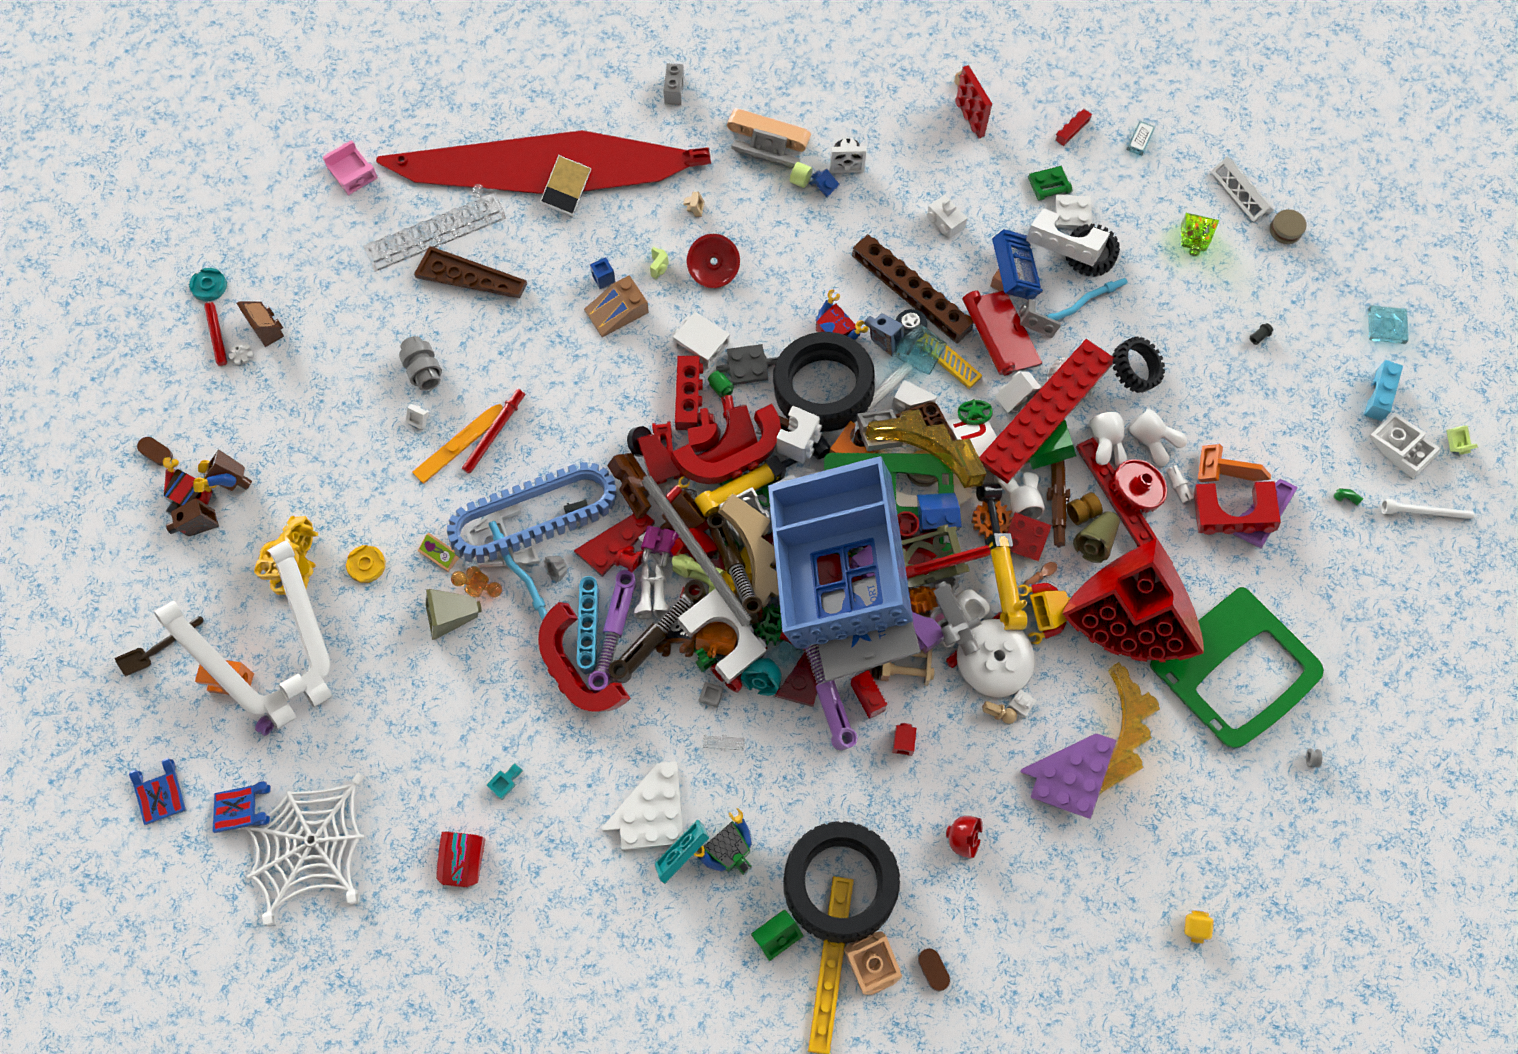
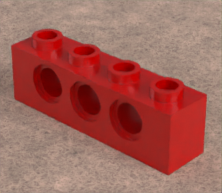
[675,356,704,430]

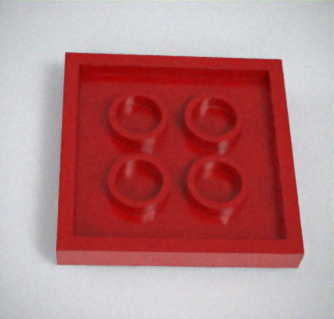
[955,65,992,138]

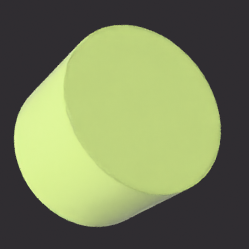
[790,162,813,188]

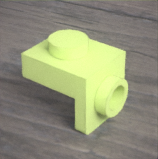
[650,247,669,279]
[1446,425,1478,454]

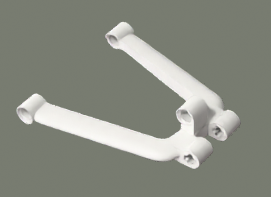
[154,540,332,729]

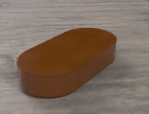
[137,437,173,466]
[918,948,950,991]

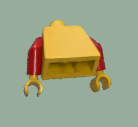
[1017,583,1070,644]

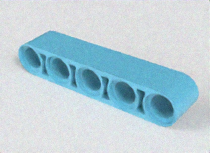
[577,576,599,674]

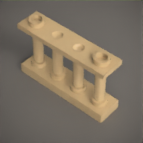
[880,607,935,686]

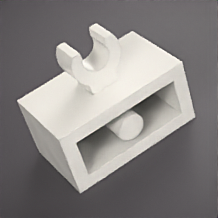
[927,194,968,239]
[995,371,1041,413]

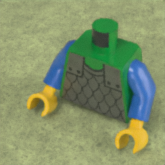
[693,808,752,875]

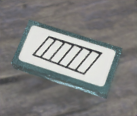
[1126,121,1155,156]

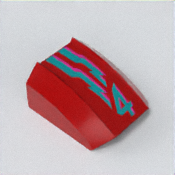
[436,831,486,887]

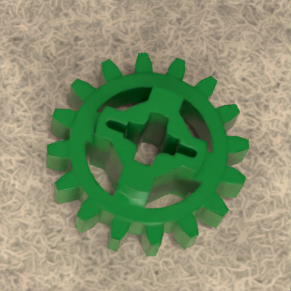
[752,603,784,646]

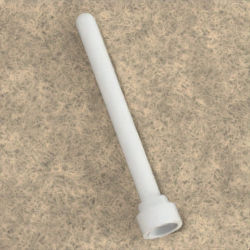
[1381,499,1475,519]

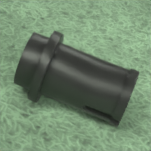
[1249,323,1273,345]
[564,499,588,514]

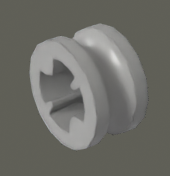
[1306,748,1322,768]

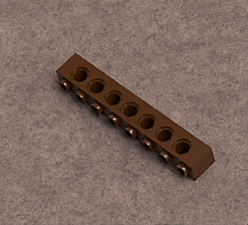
[852,234,974,344]

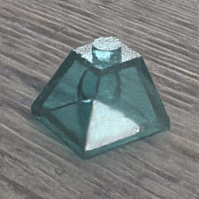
[893,324,947,375]

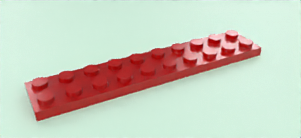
[977,339,1114,484]

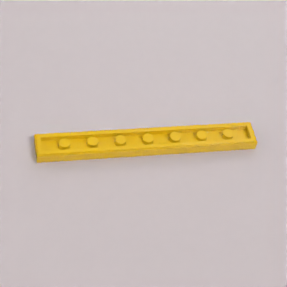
[808,876,854,1054]

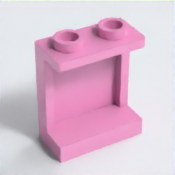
[323,140,378,195]

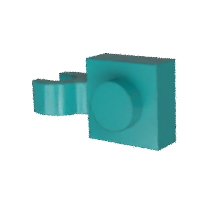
[486,763,523,800]

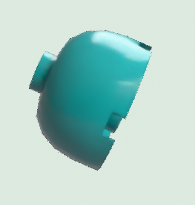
[741,658,782,696]

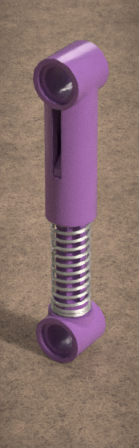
[588,570,636,693]
[804,644,858,751]

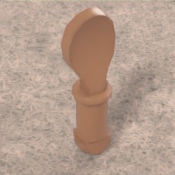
[1023,562,1058,587]

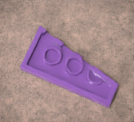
[1233,479,1298,549]

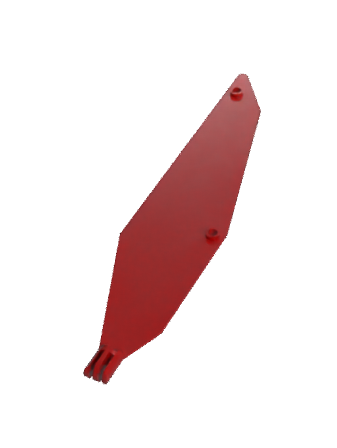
[376,130,711,194]

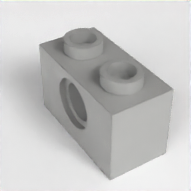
[663,63,685,105]

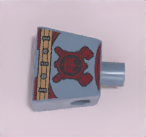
[864,313,905,357]

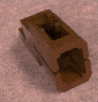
[607,453,652,519]

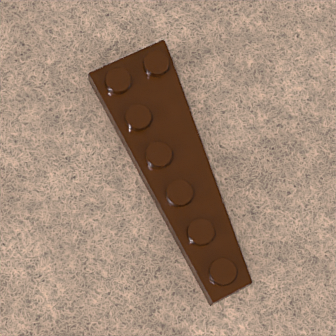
[414,246,527,298]

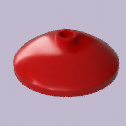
[687,234,740,288]

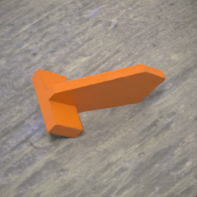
[1198,444,1271,482]

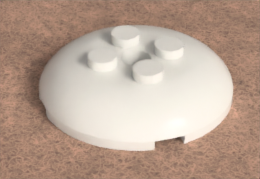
[957,619,1035,698]

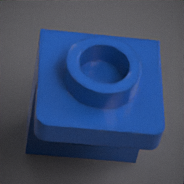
[809,168,840,197]

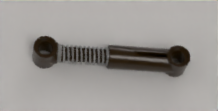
[707,512,765,624]
[609,580,706,683]

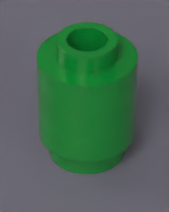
[707,371,734,398]

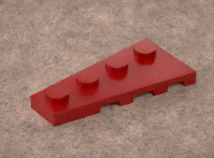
[574,513,655,577]

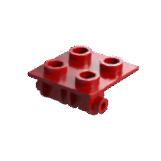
[1007,512,1052,562]

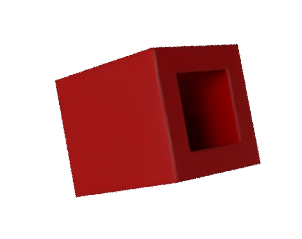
[892,723,917,756]

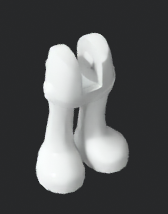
[634,564,670,619]

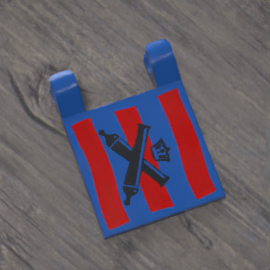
[129,758,186,825]
[213,781,271,833]

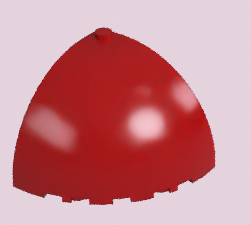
[1062,538,1204,662]

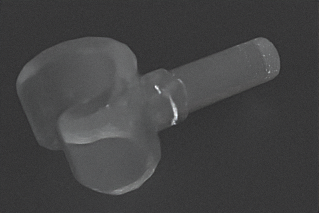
[472,184,497,198]

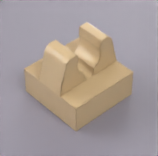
[683,192,705,217]

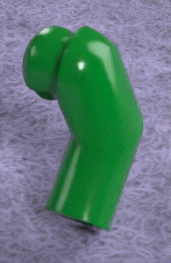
[1333,488,1364,506]

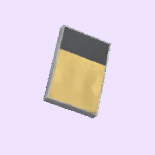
[540,155,592,217]

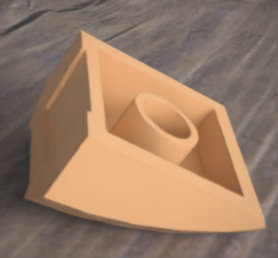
[844,931,902,995]

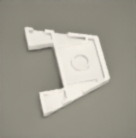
[466,504,540,568]

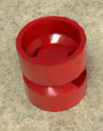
[897,511,919,541]

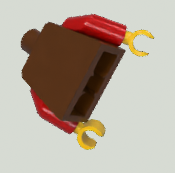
[660,476,709,532]

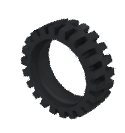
[1066,224,1120,277]
[1112,336,1165,393]

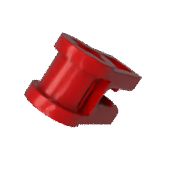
[652,421,673,452]
[614,546,644,572]

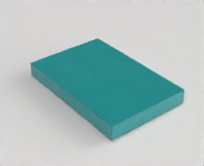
[654,820,710,884]

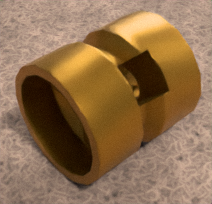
[1066,492,1103,525]

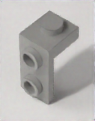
[1019,299,1061,338]

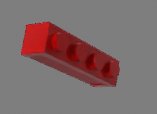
[1055,109,1092,146]

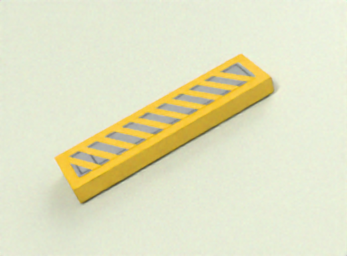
[916,329,982,389]

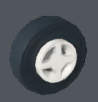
[896,309,928,340]

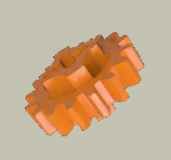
[971,501,1013,540]
[909,586,938,614]

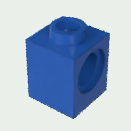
[590,257,616,289]

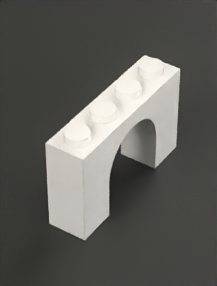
[1026,209,1110,266]
[677,589,767,684]

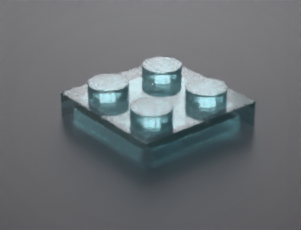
[1368,305,1409,344]

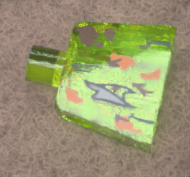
[1181,213,1219,256]

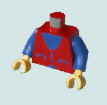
[816,289,868,340]

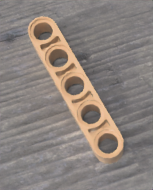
[727,109,811,152]

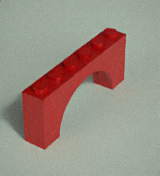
[637,404,758,485]

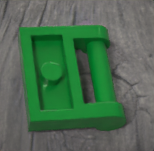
[1028,166,1073,201]

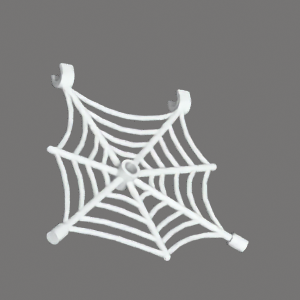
[237,772,365,927]

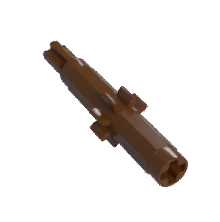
[1047,460,1070,548]

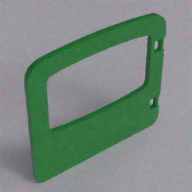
[1150,587,1324,748]

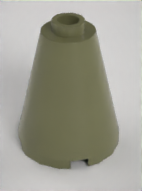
[1073,511,1120,563]

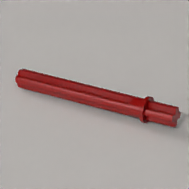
[462,389,526,473]
[905,545,991,581]

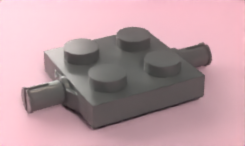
[716,344,778,385]

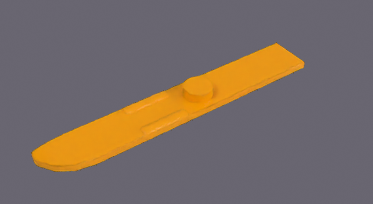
[412,404,503,484]

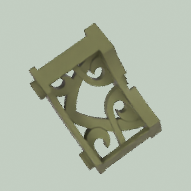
[901,524,970,589]

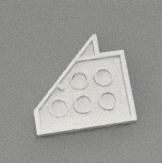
[602,761,683,851]

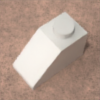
[892,380,937,412]

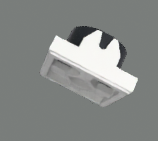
[830,138,867,173]

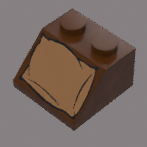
[236,301,284,347]

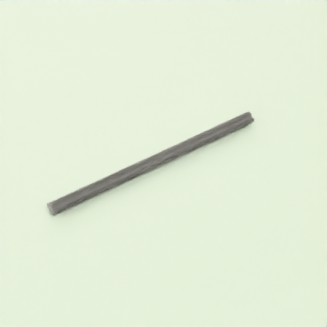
[642,476,752,626]

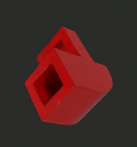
[687,408,721,453]
[670,528,718,563]

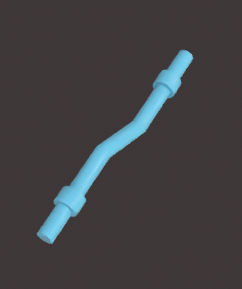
[1045,278,1128,321]
[488,521,547,621]

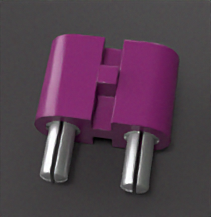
[641,526,679,567]

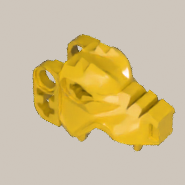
[254,516,318,595]

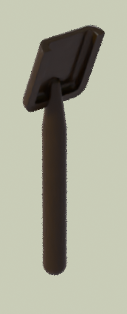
[114,616,204,677]

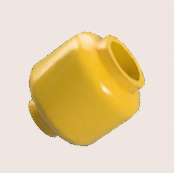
[1184,910,1214,944]

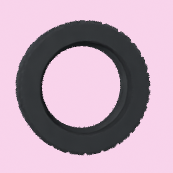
[773,332,875,432]
[783,821,900,943]

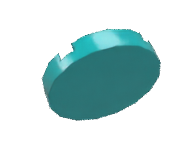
[189,268,227,302]

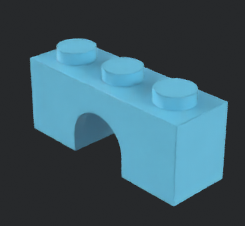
[1364,360,1403,421]

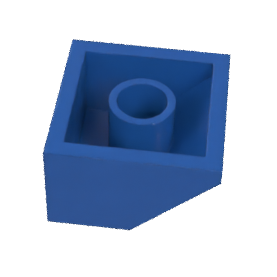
[917,493,962,533]

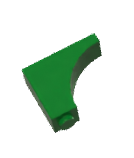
[1026,420,1077,470]

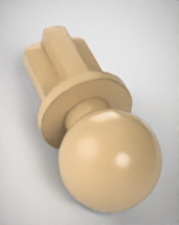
[982,701,1017,724]

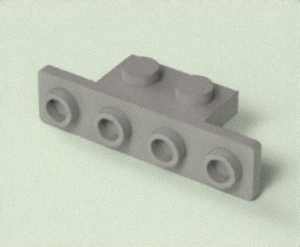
[731,128,800,168]

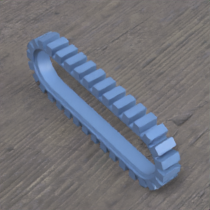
[447,462,616,563]

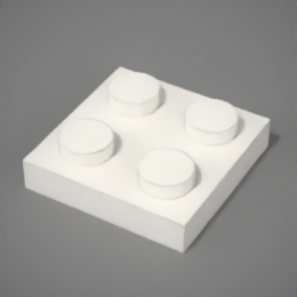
[1055,195,1092,229]

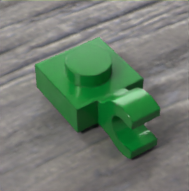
[695,648,718,672]

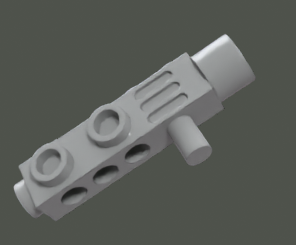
[934,581,981,656]

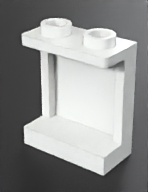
[673,312,730,369]

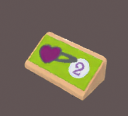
[418,532,459,572]

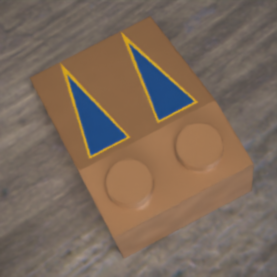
[584,275,649,337]

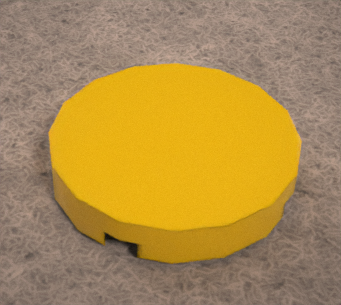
[346,545,386,583]

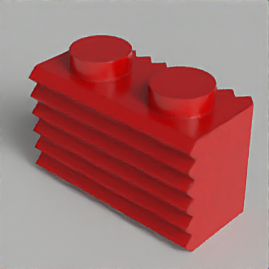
[850,670,887,719]

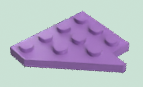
[1020,733,1117,819]

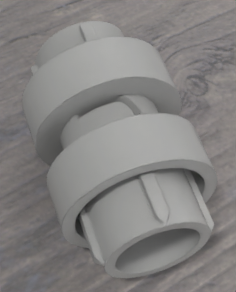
[399,336,442,391]

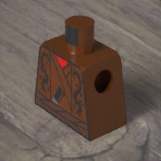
[166,498,219,536]

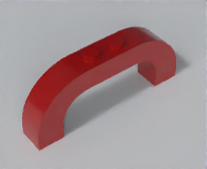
[671,404,781,484]
[538,602,631,712]

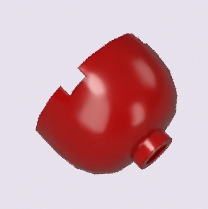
[946,815,983,859]

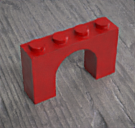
[1193,481,1281,535]

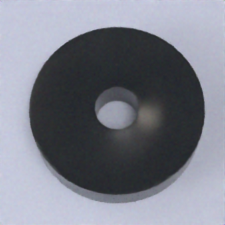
[627,426,652,457]

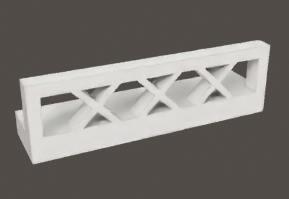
[1211,157,1275,222]

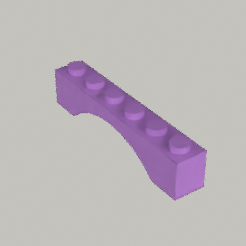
[850,545,944,654]

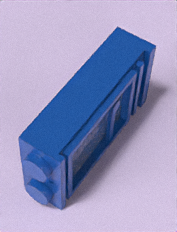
[992,229,1043,300]

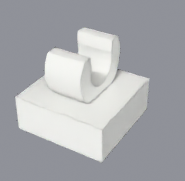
[406,404,429,430]
[1008,689,1037,718]

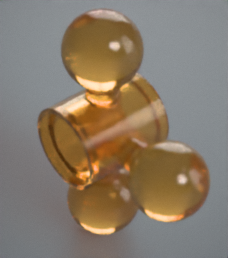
[451,566,502,598]

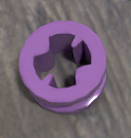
[255,715,274,736]

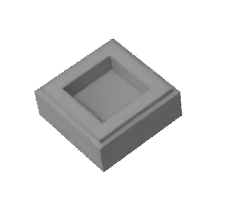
[698,682,724,708]

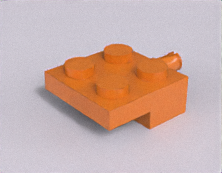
[696,622,738,658]

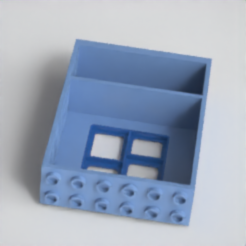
[768,456,913,649]

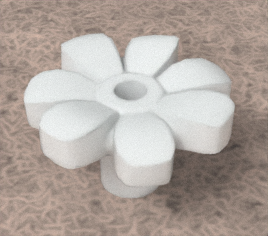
[229,343,253,365]

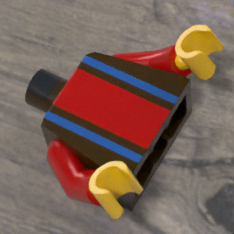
[163,457,217,515]

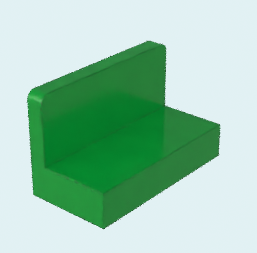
[751,910,804,961]

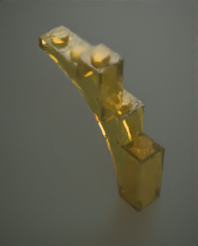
[865,409,987,488]
[1099,662,1160,795]

